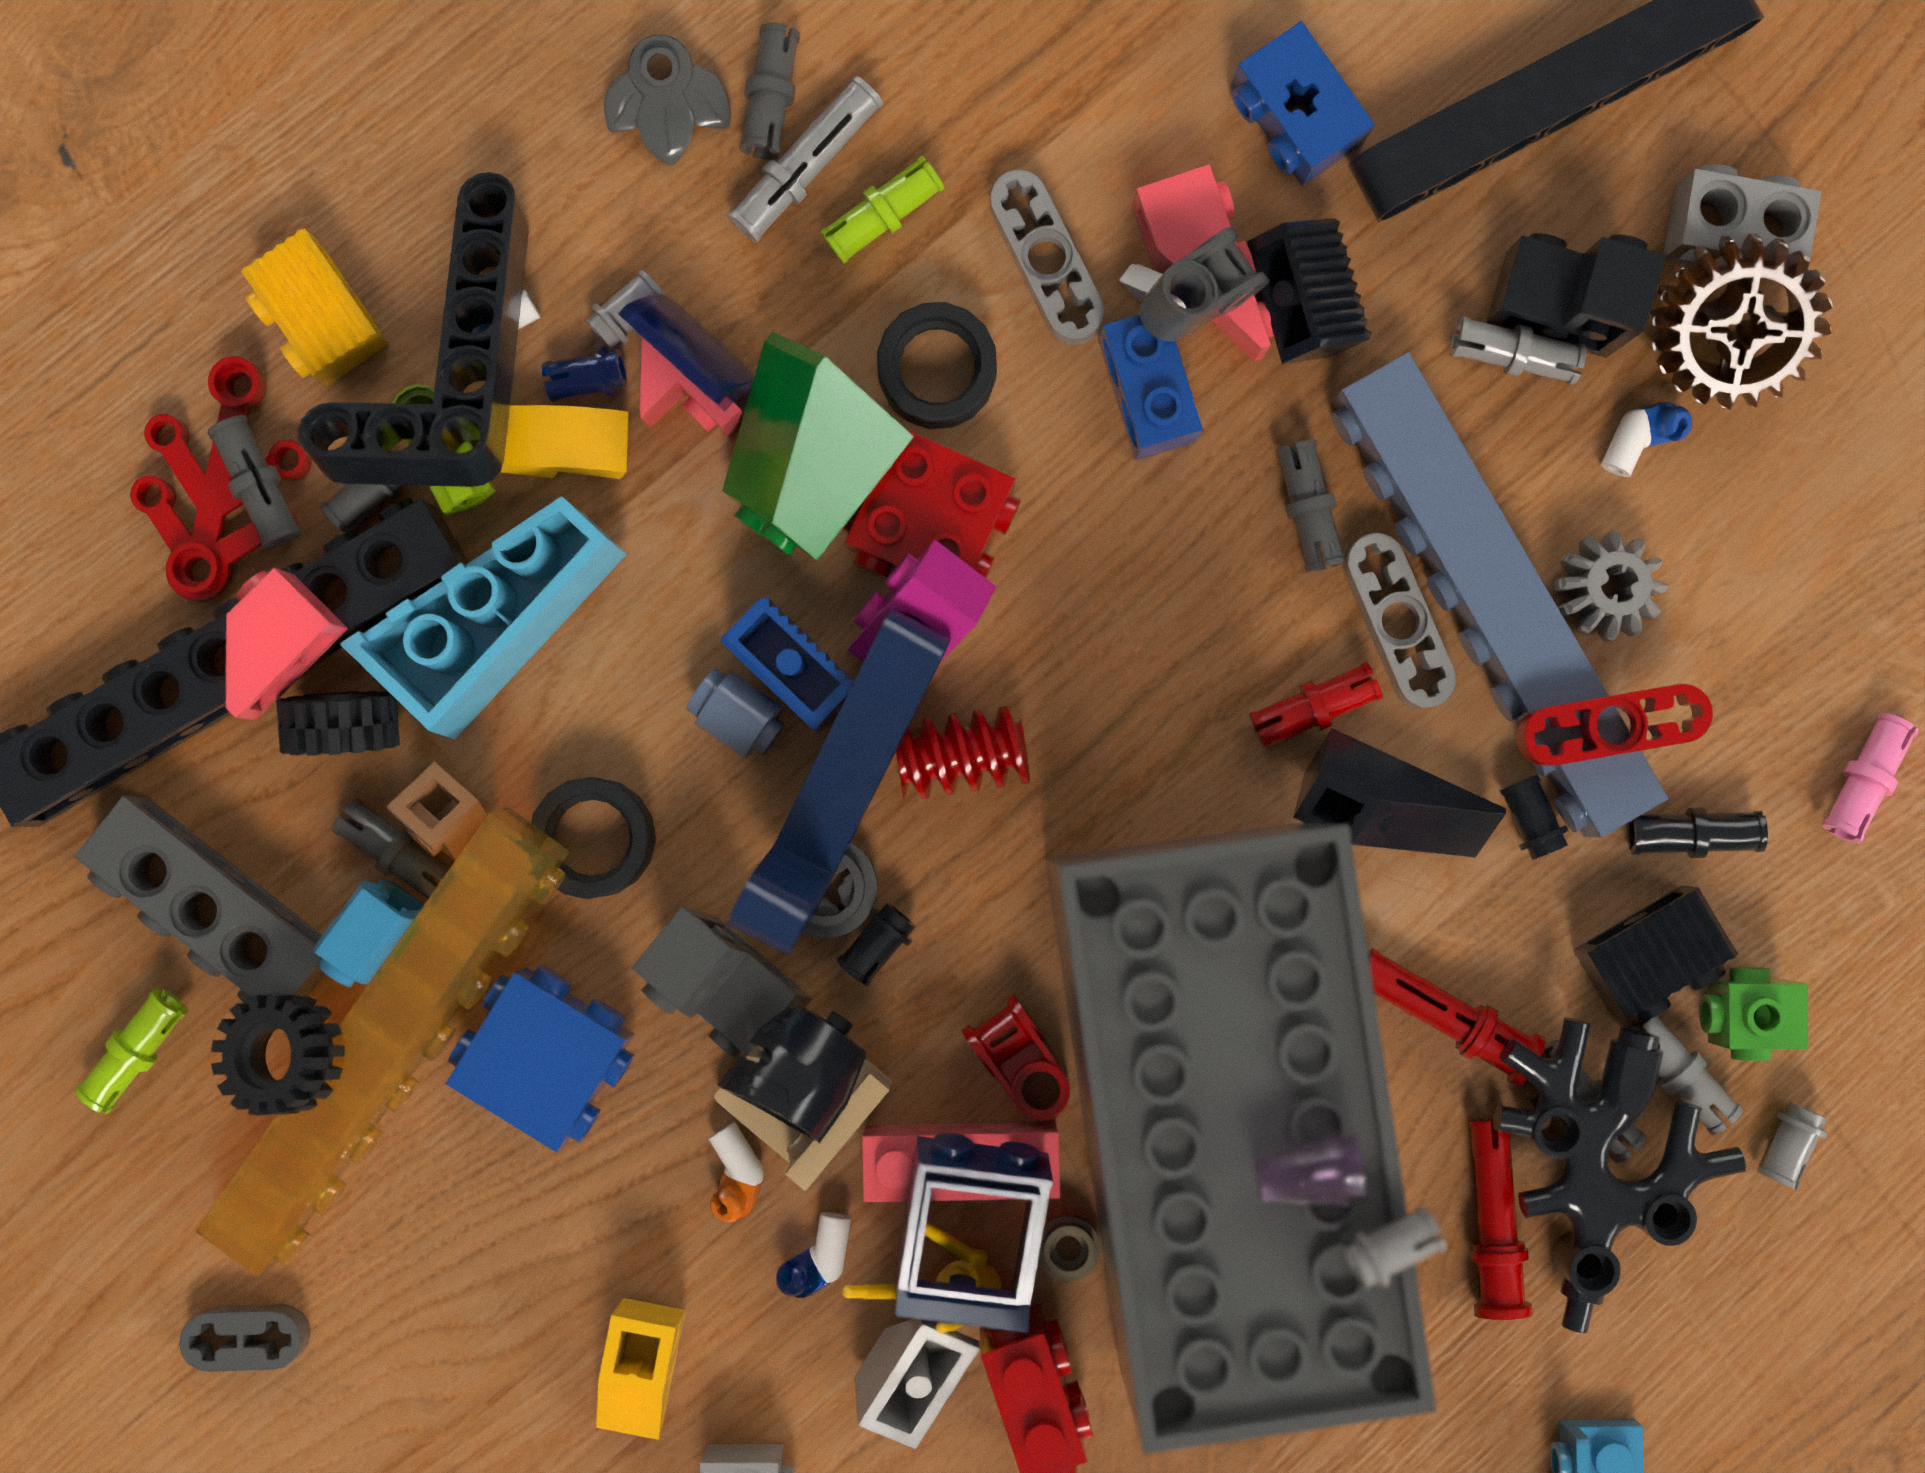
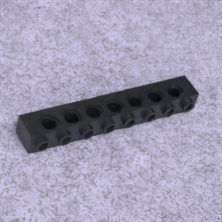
[0,498,469,827]

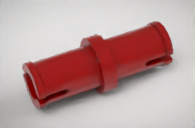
[1249,661,1383,750]

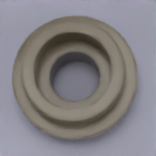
[1038,1215,1100,1281]

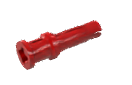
[1368,948,1546,1087]
[1469,1118,1533,1320]

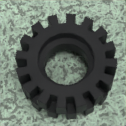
[276,691,400,756]
[211,994,345,1116]

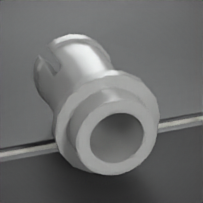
[585,270,668,349]
[1757,1102,1829,1190]
[1343,1206,1446,1289]

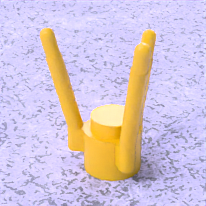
[842,1221,1002,1334]

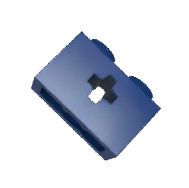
[1231,21,1375,186]

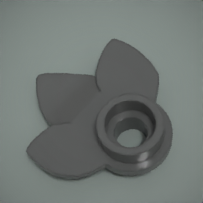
[604,35,731,166]

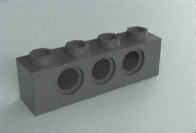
[74,796,325,1003]

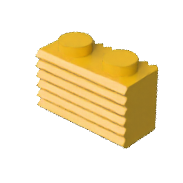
[241,228,390,386]

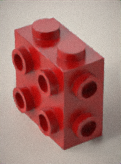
[841,429,1021,579]
[980,1304,1094,1473]

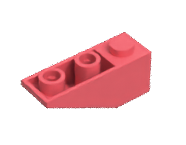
[1132,164,1274,361]

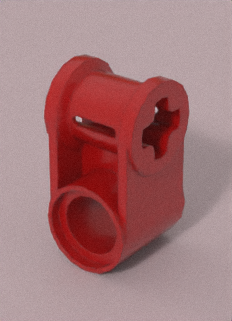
[961,993,1070,1120]

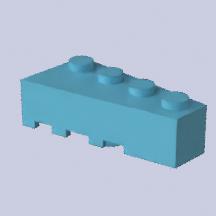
[340,496,627,740]

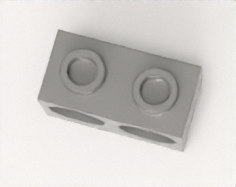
[1663,164,1822,266]

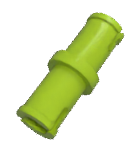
[820,155,945,264]
[75,988,188,1114]

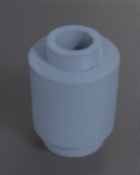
[686,668,785,759]

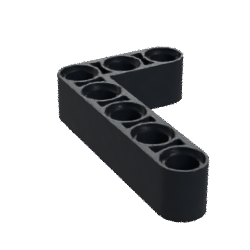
[298,172,529,487]

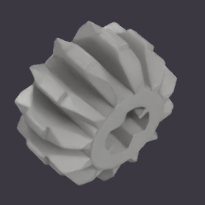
[1553,531,1669,641]

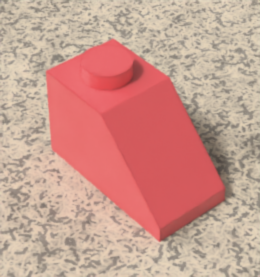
[226,568,348,721]

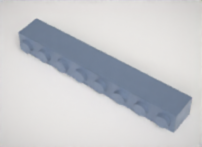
[1331,352,1669,837]

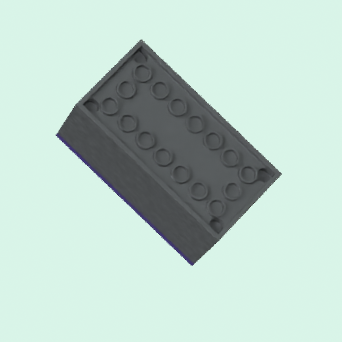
[1046,823,1437,1454]

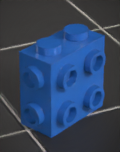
[445,965,635,1152]

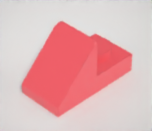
[640,318,744,438]

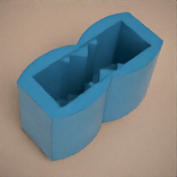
[313,879,434,987]

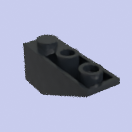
[1293,728,1506,858]

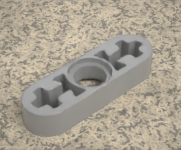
[990,170,1104,345]
[1343,533,1456,709]

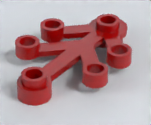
[130,356,312,602]

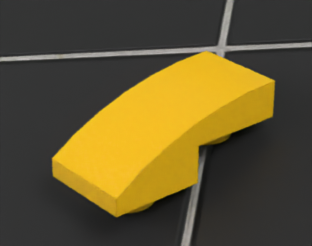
[500,405,629,479]

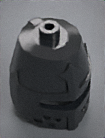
[718,1006,866,1144]

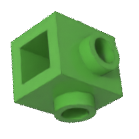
[1699,967,1808,1061]

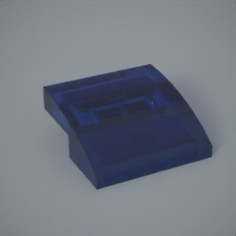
[618,294,755,412]

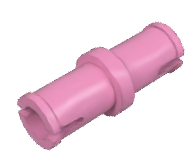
[1822,713,1919,844]

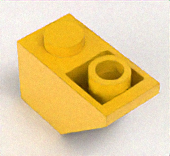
[596,1298,686,1440]

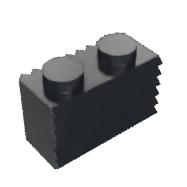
[1247,218,1372,365]
[1573,885,1738,1022]

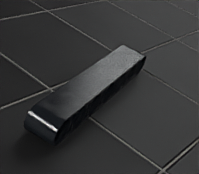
[1348,0,1764,222]

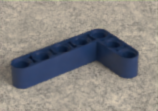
[727,609,951,955]

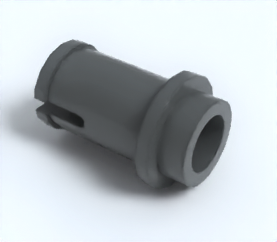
[320,484,401,532]

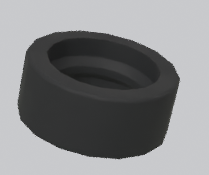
[877,302,997,429]
[528,777,656,899]

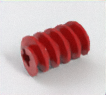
[896,706,1030,800]

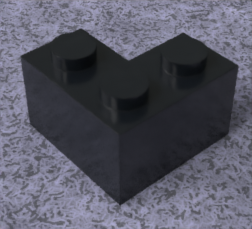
[1486,233,1666,358]

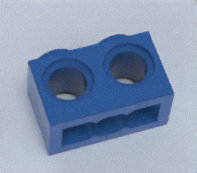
[1099,314,1203,461]

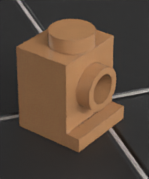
[386,761,496,865]

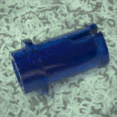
[542,345,627,402]

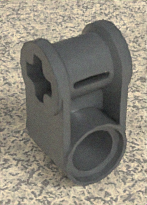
[1140,227,1269,342]

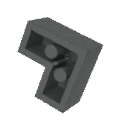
[632,906,813,1059]

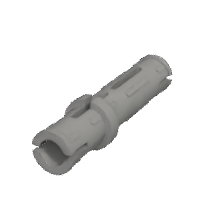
[727,76,883,243]

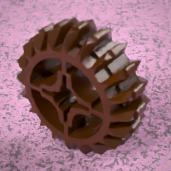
[1649,233,1833,410]

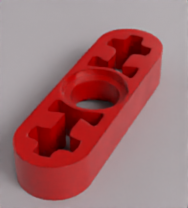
[1516,684,1713,766]

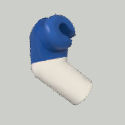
[1601,402,1692,477]

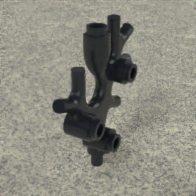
[1493,1017,1746,1333]

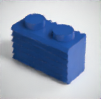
[720,598,855,733]

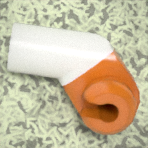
[708,1122,764,1223]

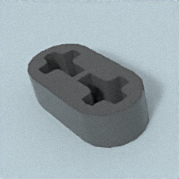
[179,1304,311,1372]

